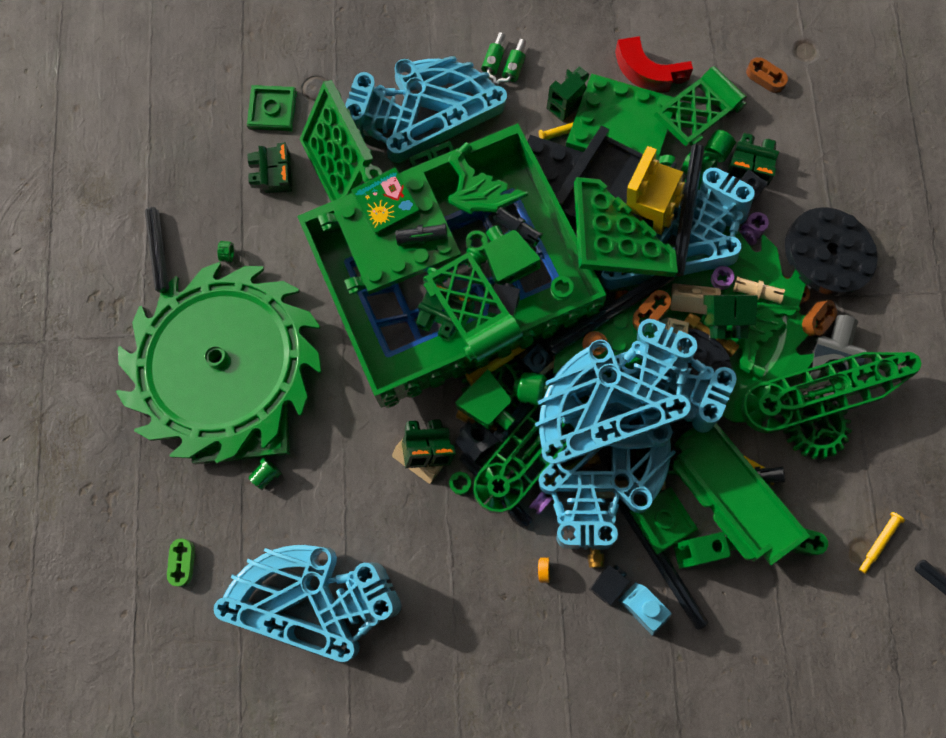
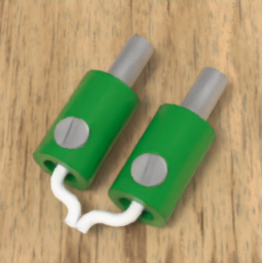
[481,33,526,85]

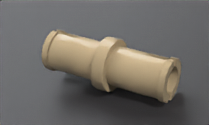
[733,276,785,304]

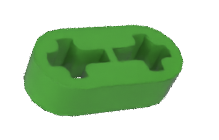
[167,538,195,587]

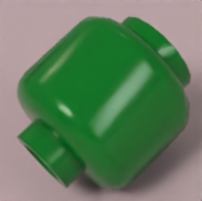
[513,372,549,406]

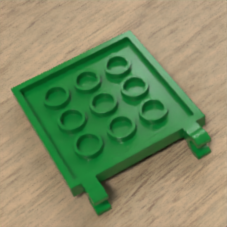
[566,74,691,167]
[299,80,383,202]
[318,171,461,295]

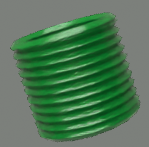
[704,130,736,162]

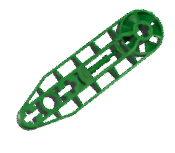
[741,352,922,434]
[473,395,590,514]

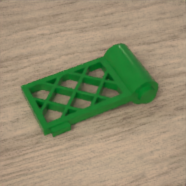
[654,66,747,146]
[423,252,523,363]

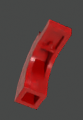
[615,36,693,92]

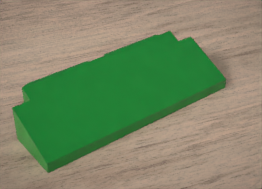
[672,423,810,565]

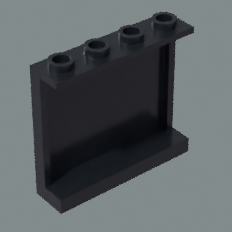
[556,125,677,224]

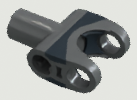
[808,315,866,380]

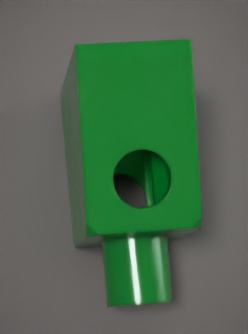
[484,225,540,285]
[455,369,516,431]
[672,532,737,569]

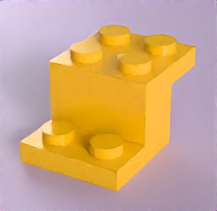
[627,146,685,235]

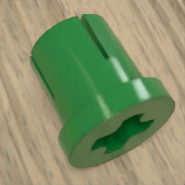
[248,457,281,490]

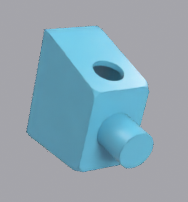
[618,582,672,636]

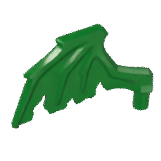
[448,142,529,214]
[727,300,800,378]

